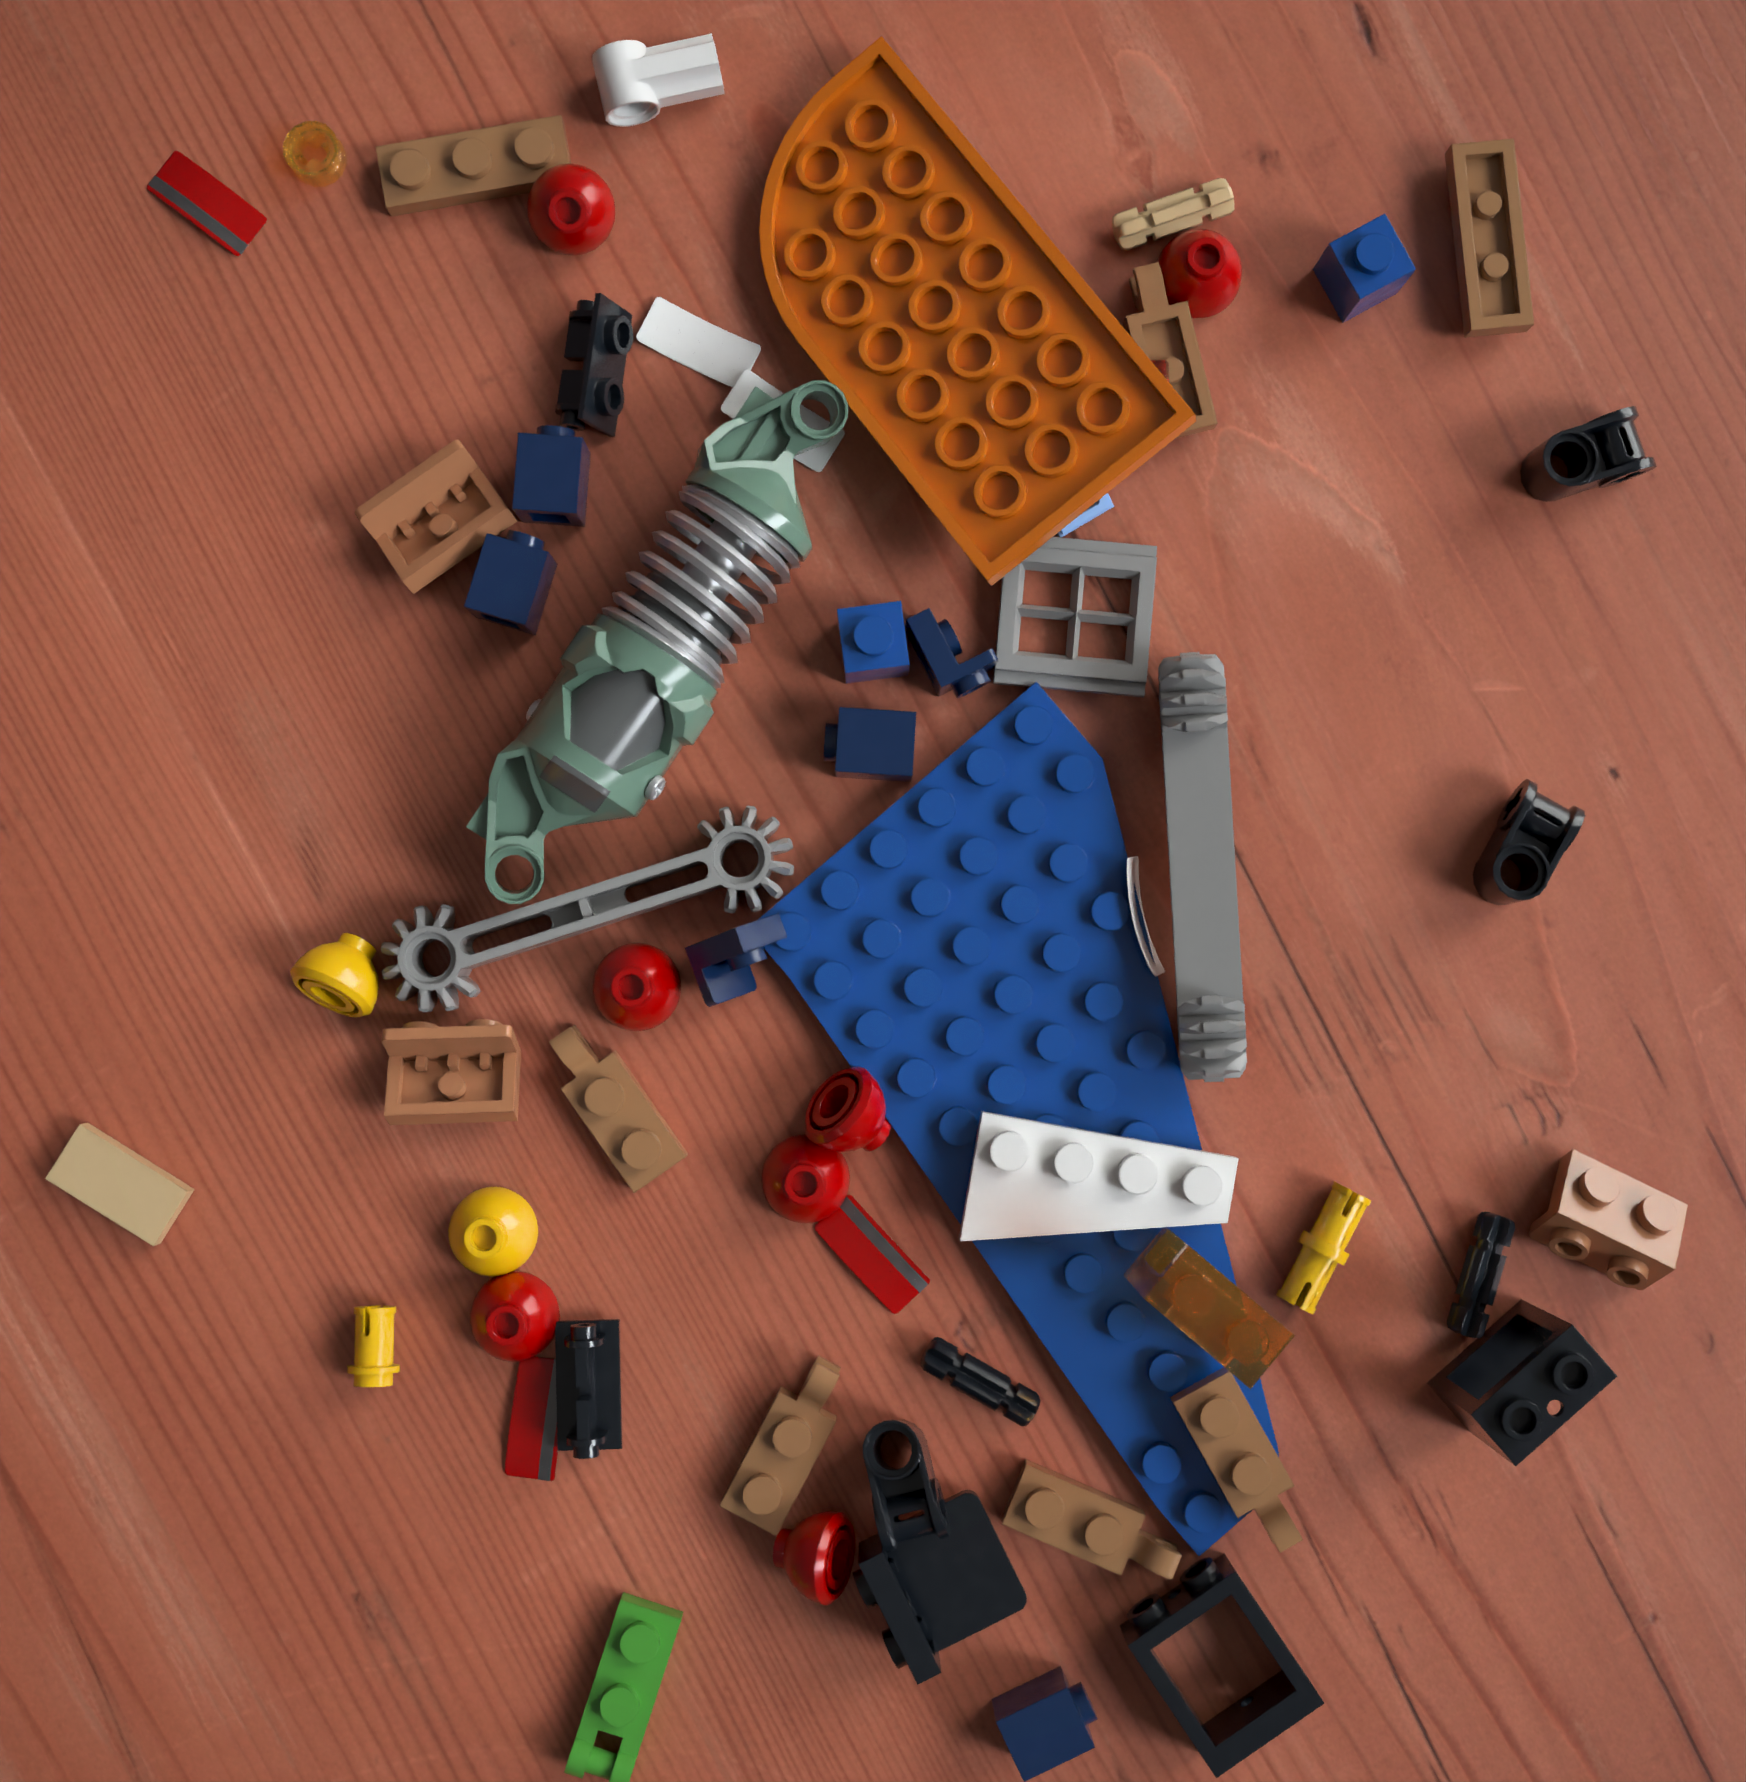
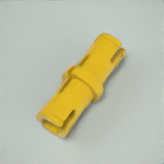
[1276,1181,1371,1315]

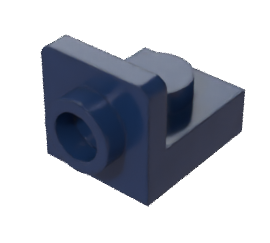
[905,608,998,698]
[685,913,787,1007]

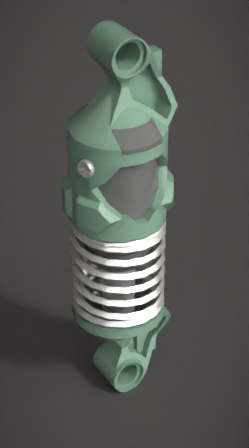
[466,380,848,904]

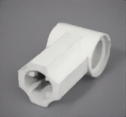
[592,33,725,127]

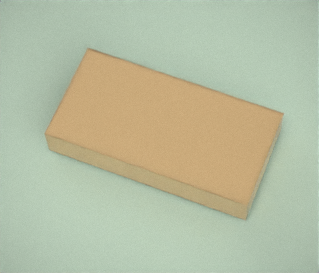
[45,1123,195,1246]

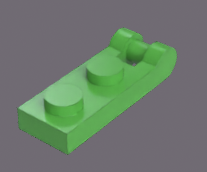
[564,1592,683,1782]

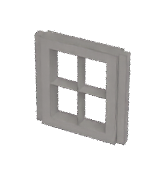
[993,537,1157,697]

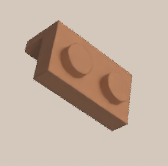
[355,440,517,594]
[382,1019,521,1125]
[1529,1149,1688,1290]

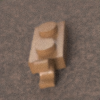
[1123,262,1218,439]
[549,1025,688,1193]
[720,1355,841,1536]
[1170,1366,1303,1553]
[1001,1459,1182,1579]

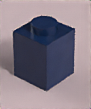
[512,425,591,527]
[464,530,558,635]
[824,707,916,782]
[992,1666,1098,1782]

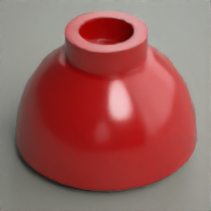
[527,163,615,255]
[1157,229,1242,318]
[593,943,681,1031]
[805,1067,891,1152]
[761,1134,850,1223]
[470,1271,560,1362]
[773,1511,855,1605]

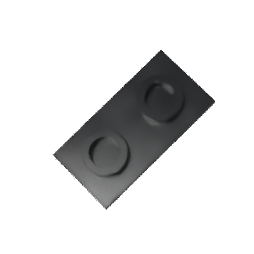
[555,293,633,437]
[555,1319,622,1459]

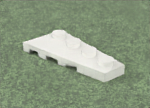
[959,1111,1239,1241]

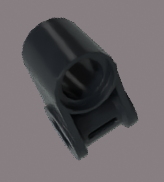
[1520,406,1657,502]
[1473,779,1585,905]
[863,1420,951,1553]

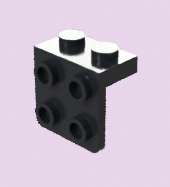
[853,1490,1027,1685]

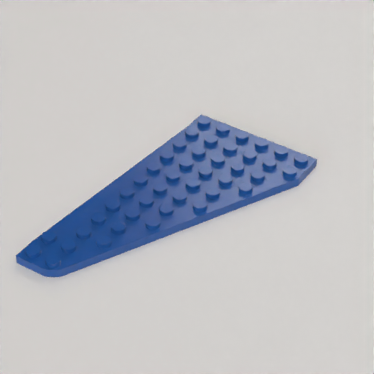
[758,682,1279,1556]

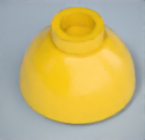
[290,933,379,1017]
[448,1187,538,1276]

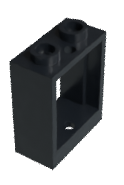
[1427,1299,1617,1466]
[1120,1553,1324,1778]

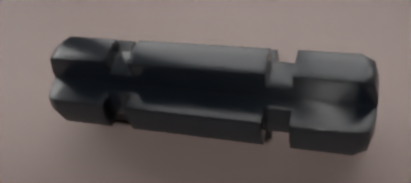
[1447,1212,1516,1339]
[920,1337,1041,1426]

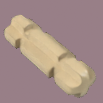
[1112,178,1234,251]

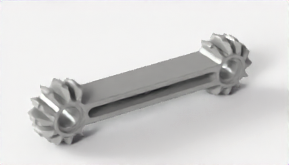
[1158,652,1247,1082]
[381,805,794,1012]

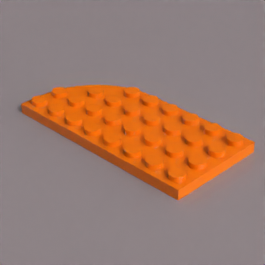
[759,36,1196,586]

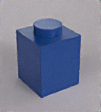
[1313,214,1416,323]
[837,601,910,684]

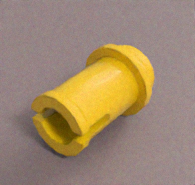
[347,1305,400,1387]

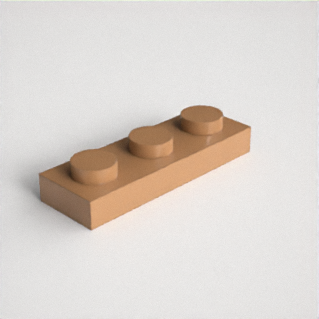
[376,115,571,217]
[1445,138,1534,338]

